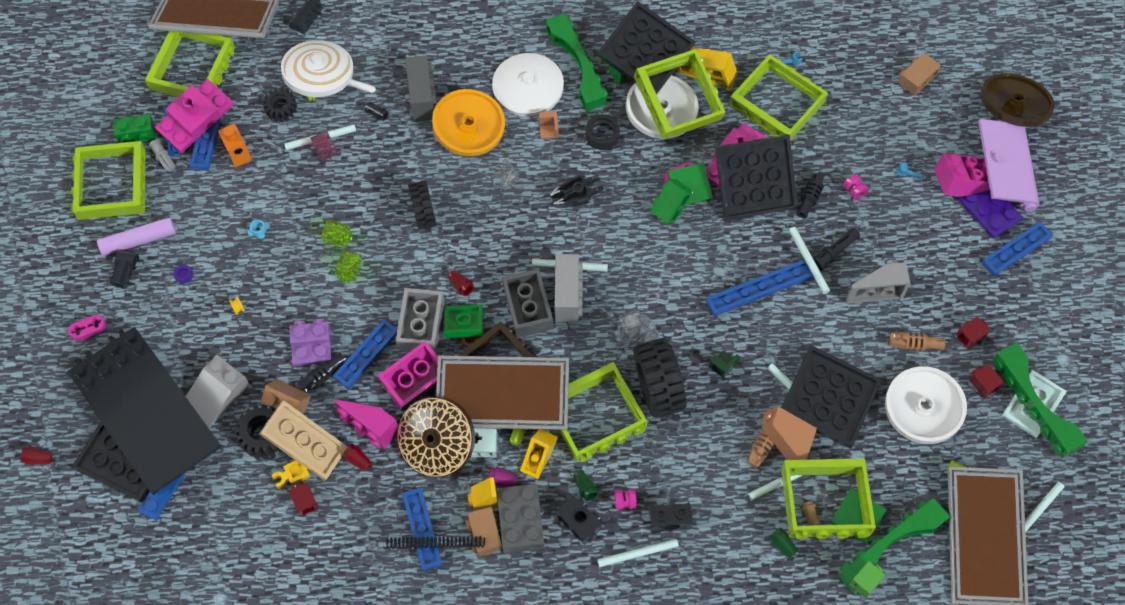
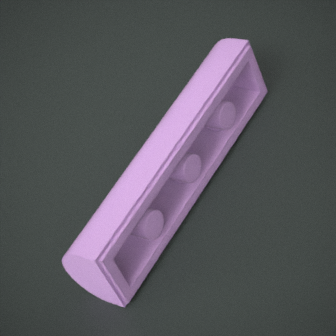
[97,218,177,257]

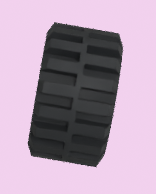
[235,405,282,460]

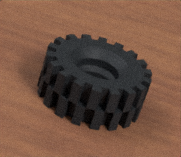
[408,180,437,230]

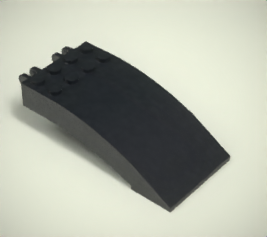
[67,327,222,495]

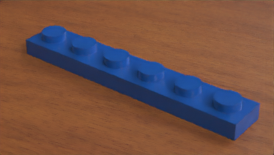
[705,259,814,317]

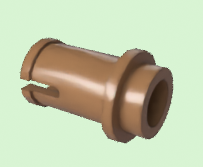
[801,501,822,526]

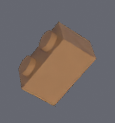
[898,53,941,96]
[260,379,311,414]
[465,507,503,556]

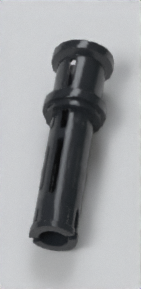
[812,228,860,272]

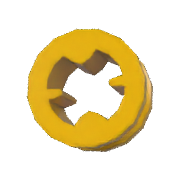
[229,296,245,315]

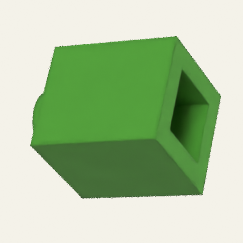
[850,561,886,598]

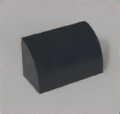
[289,0,323,35]

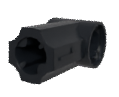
[110,250,139,289]

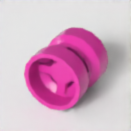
[843,174,869,200]
[614,488,636,510]

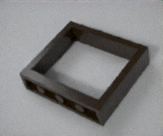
[458,321,537,357]

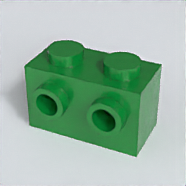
[113,114,156,143]
[651,179,694,224]

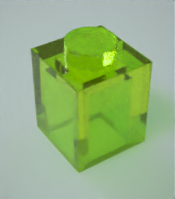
[321,219,352,249]
[335,251,362,283]

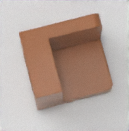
[539,111,559,139]

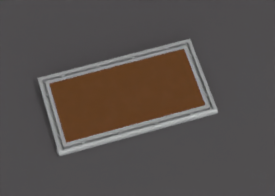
[149,0,279,38]
[436,356,569,430]
[947,466,1029,605]

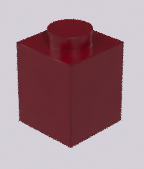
[956,316,991,350]
[969,364,1004,399]
[288,482,319,517]

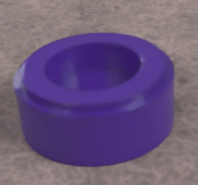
[173,265,193,284]

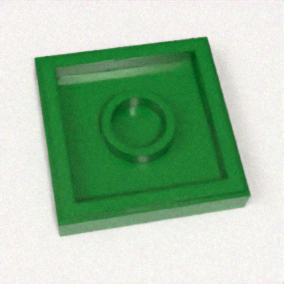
[667,162,713,205]
[444,304,483,338]
[830,488,887,544]

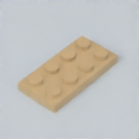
[259,400,348,480]

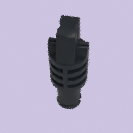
[796,171,826,219]
[297,353,346,393]

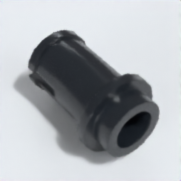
[365,101,389,121]

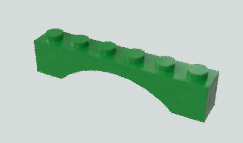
[546,13,608,112]
[993,342,1088,459]
[838,498,950,596]

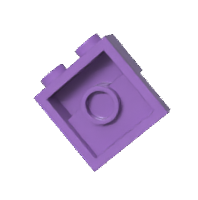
[289,319,332,366]

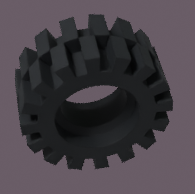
[263,88,297,122]

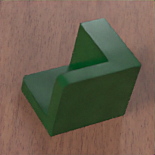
[709,351,740,379]

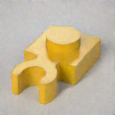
[271,460,311,489]

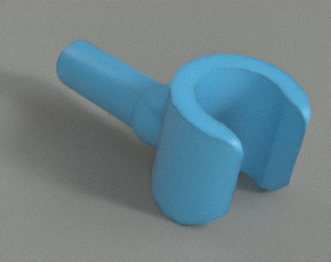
[781,52,803,65]
[897,162,923,179]

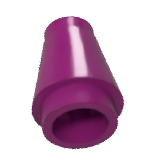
[488,466,518,487]

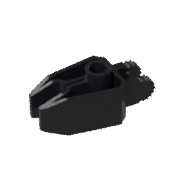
[550,175,604,208]

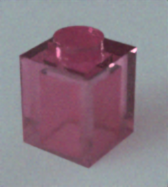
[310,131,337,162]

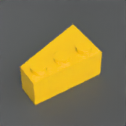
[677,47,738,91]

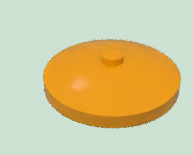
[432,89,505,156]

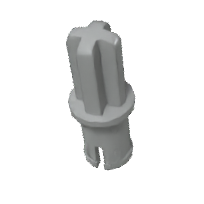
[149,140,175,172]

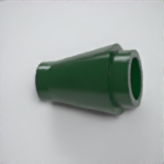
[573,470,599,501]
[768,527,798,559]

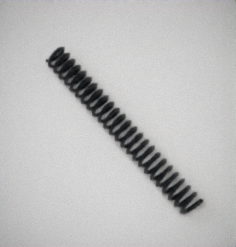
[383,536,486,550]

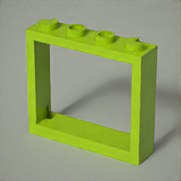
[145,31,235,97]
[634,49,726,140]
[729,54,828,141]
[71,141,146,220]
[559,362,647,462]
[781,459,876,539]

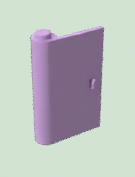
[978,119,1040,212]

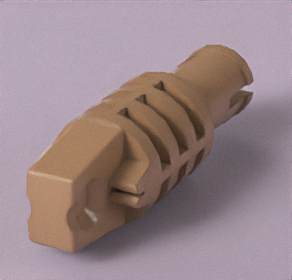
[889,332,945,351]
[747,430,774,469]

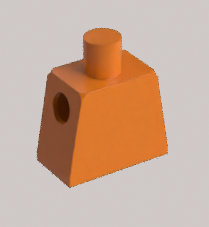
[218,124,252,168]

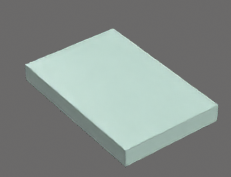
[1002,370,1067,438]

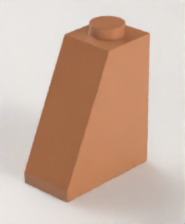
[762,407,817,460]

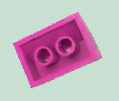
[378,341,438,411]

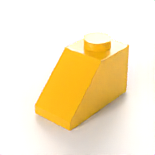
[520,429,558,479]
[468,477,499,511]

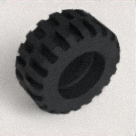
[633,338,687,418]

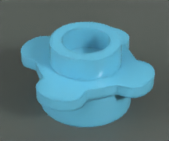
[248,220,269,239]

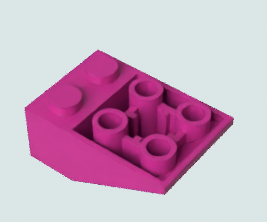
[934,153,990,197]
[335,400,398,450]

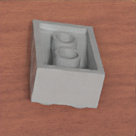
[846,261,910,304]
[186,355,250,428]

